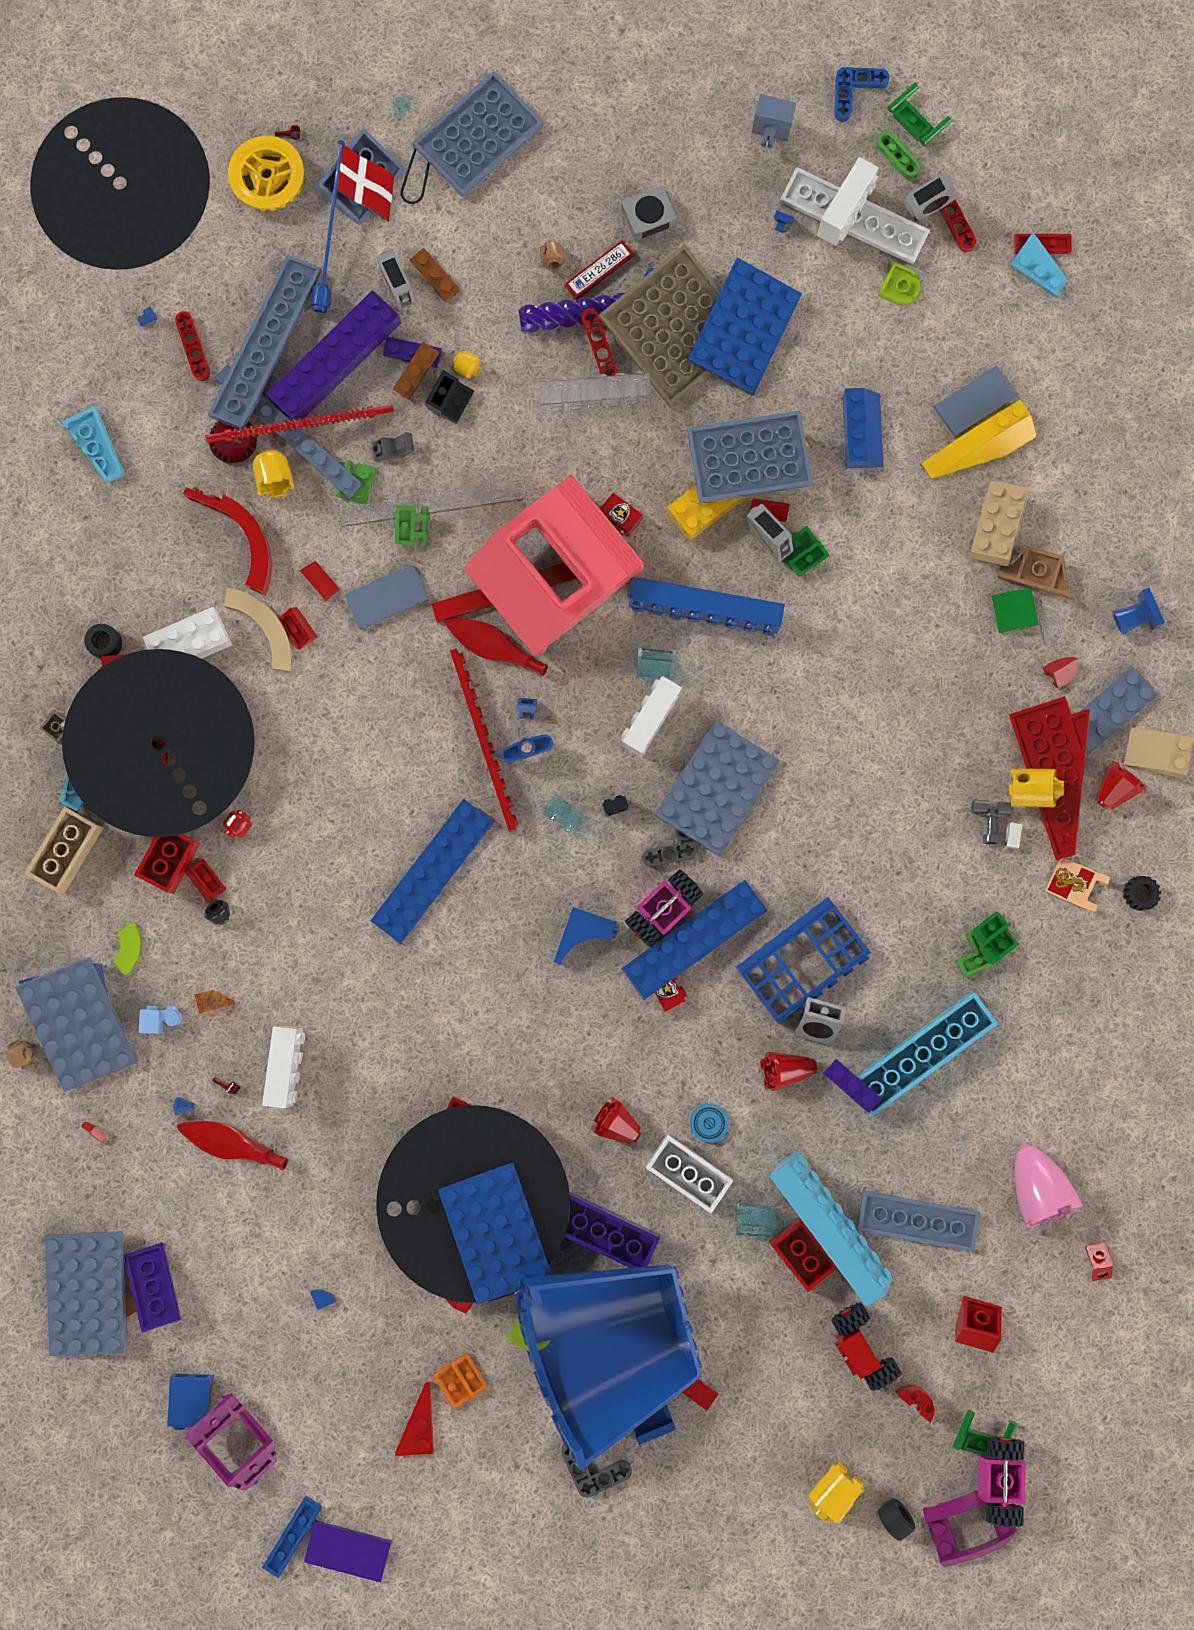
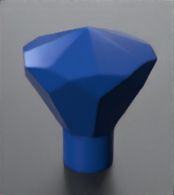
[173,1097,195,1115]

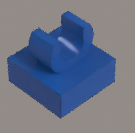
[774,210,794,233]
[517,698,537,720]

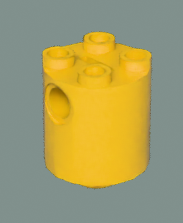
[1009,769,1064,807]
[808,1462,864,1523]

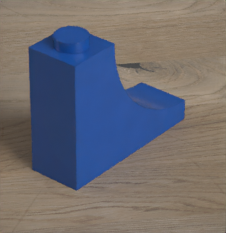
[554,907,619,965]

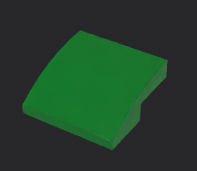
[784,526,830,577]
[992,588,1039,633]
[972,912,1019,965]

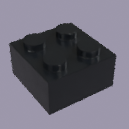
[602,795,629,817]

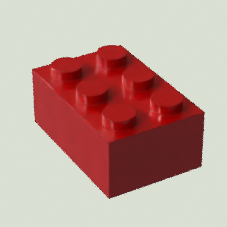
[134,834,201,894]
[769,1217,838,1292]

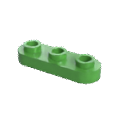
[876,131,920,179]

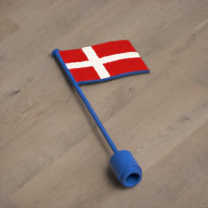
[311,140,394,313]

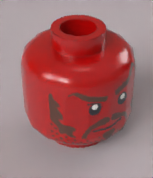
[223,809,252,839]

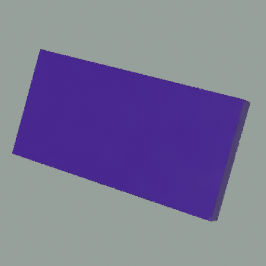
[124,1242,182,1333]
[304,1520,392,1583]

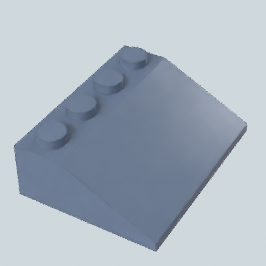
[313,128,405,225]

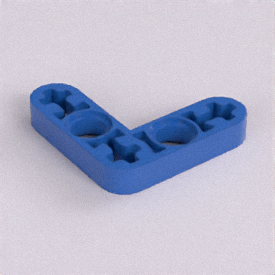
[834,67,890,122]

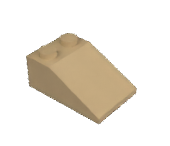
[1123,728,1194,778]

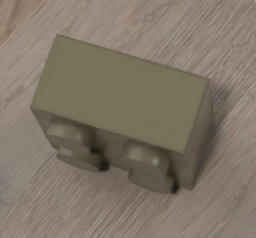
[39,710,66,744]

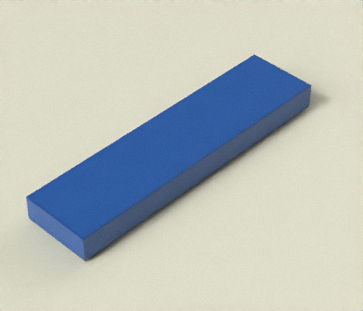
[262,1496,322,1578]

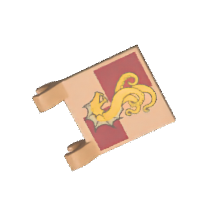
[1045,858,1111,914]

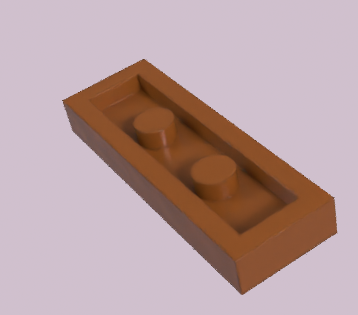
[410,248,460,302]
[393,342,439,400]

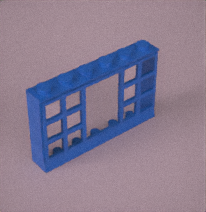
[735,897,871,1024]

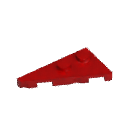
[395,1381,434,1456]

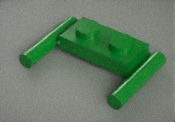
[887,83,952,146]
[952,1410,1017,1456]

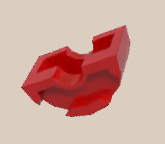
[895,1385,935,1423]

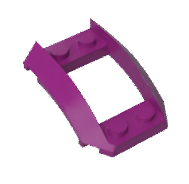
[185,1393,277,1491]
[923,1490,1018,1567]

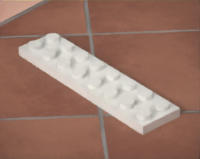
[780,167,930,265]

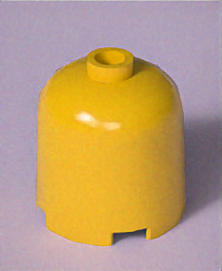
[253,449,294,498]

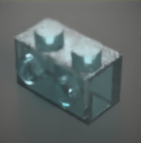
[636,648,676,681]
[544,794,586,834]
[735,1203,777,1238]

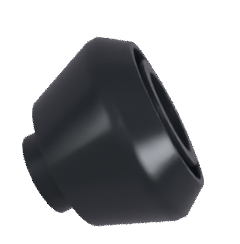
[204,900,230,925]

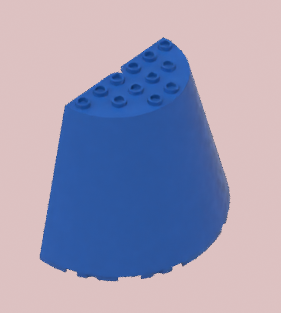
[514,1264,702,1470]

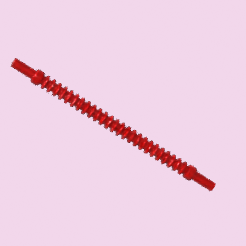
[205,405,394,443]

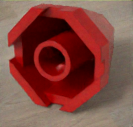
[1096,761,1146,810]
[591,1096,641,1144]

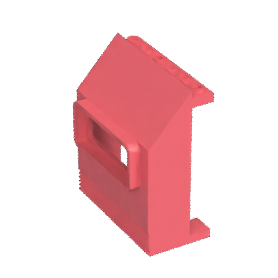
[464,475,644,656]

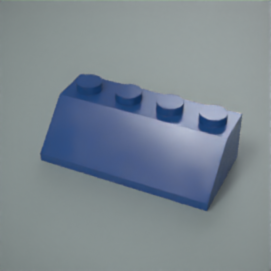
[842,388,884,469]

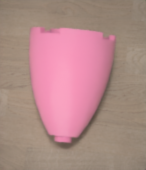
[1014,1144,1083,1228]

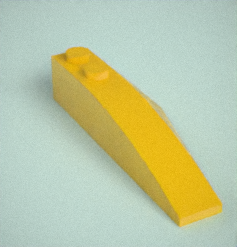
[921,399,1037,480]

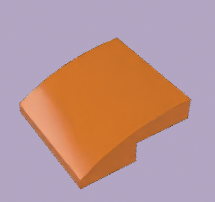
[432,1353,488,1410]

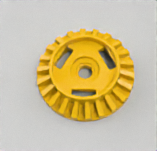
[228,136,305,211]

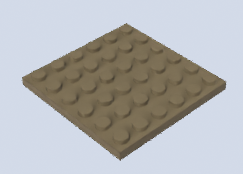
[598,244,720,406]

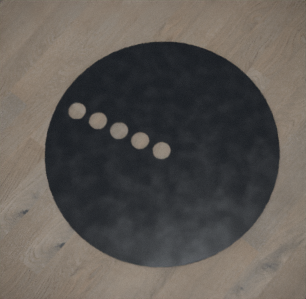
[30,97,210,270]
[62,649,255,837]
[376,1105,570,1303]

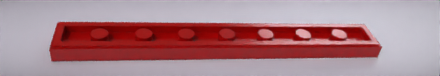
[431,562,577,623]

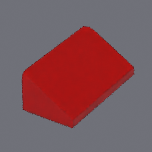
[750,498,790,522]
[300,561,340,601]
[279,607,318,650]
[186,859,226,903]

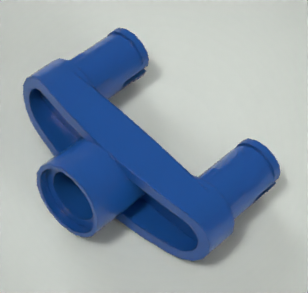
[501,734,553,764]

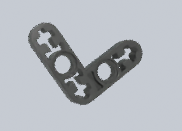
[642,829,697,867]
[561,1443,632,1498]

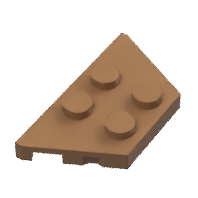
[998,546,1070,598]

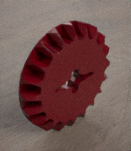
[209,421,257,464]

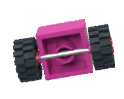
[625,869,703,947]
[978,1437,1026,1527]

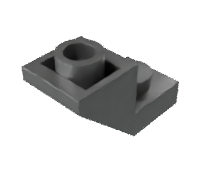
[371,432,415,461]

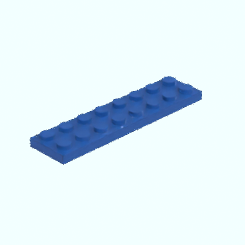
[370,799,494,944]
[621,880,768,1001]

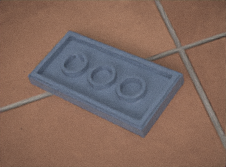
[933,366,1017,438]
[344,565,429,630]

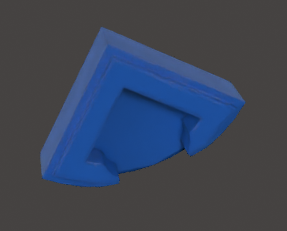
[138,307,157,326]
[310,1289,337,1310]

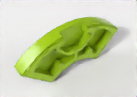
[113,921,142,976]

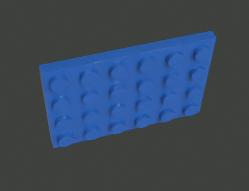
[687,257,802,395]
[438,1162,552,1305]

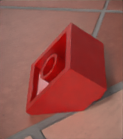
[955,1296,1002,1353]

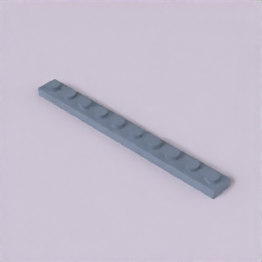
[215,364,362,499]

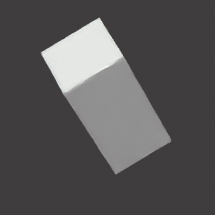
[1005,822,1022,849]

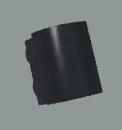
[425,370,474,424]

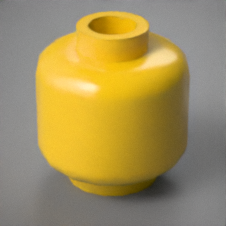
[453,350,481,379]

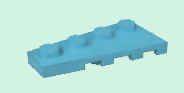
[62,406,125,483]

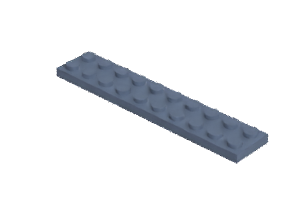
[208,255,322,429]

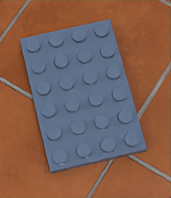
[412,71,544,198]
[687,411,813,504]
[654,720,780,857]
[15,956,138,1092]
[45,1231,128,1356]

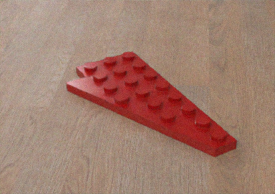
[1009,696,1090,860]

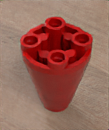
[760,1052,817,1091]

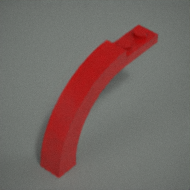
[183,487,272,596]

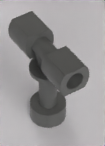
[971,799,1013,845]

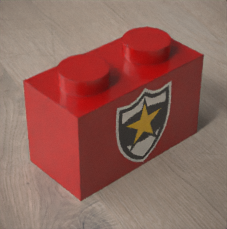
[600,492,643,537]
[655,977,687,1012]

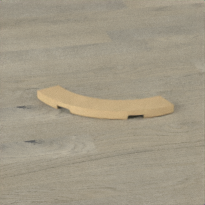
[224,588,292,672]

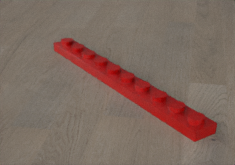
[450,648,519,833]

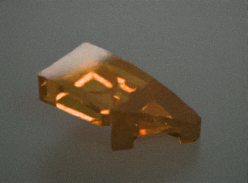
[195,990,235,1014]

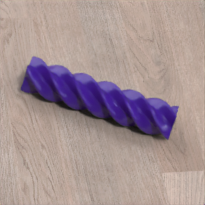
[518,293,625,332]

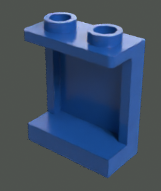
[167,1373,214,1430]
[634,1404,676,1445]

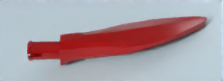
[445,618,548,676]
[177,1121,288,1170]

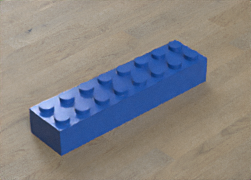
[629,577,785,636]

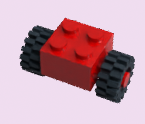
[831,1302,902,1391]

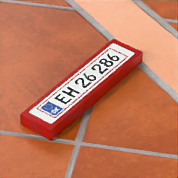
[564,240,634,300]

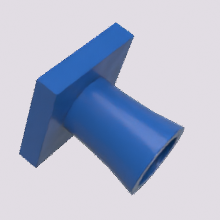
[1112,588,1165,635]

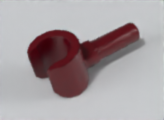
[275,125,300,140]
[212,1077,240,1094]

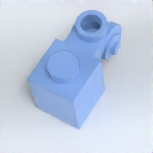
[139,1005,182,1034]

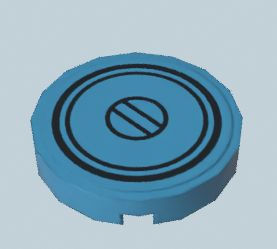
[690,1103,729,1143]

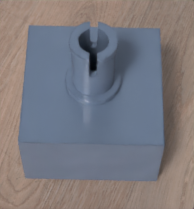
[752,94,796,149]

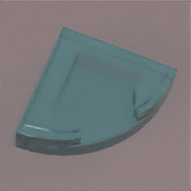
[391,95,410,119]

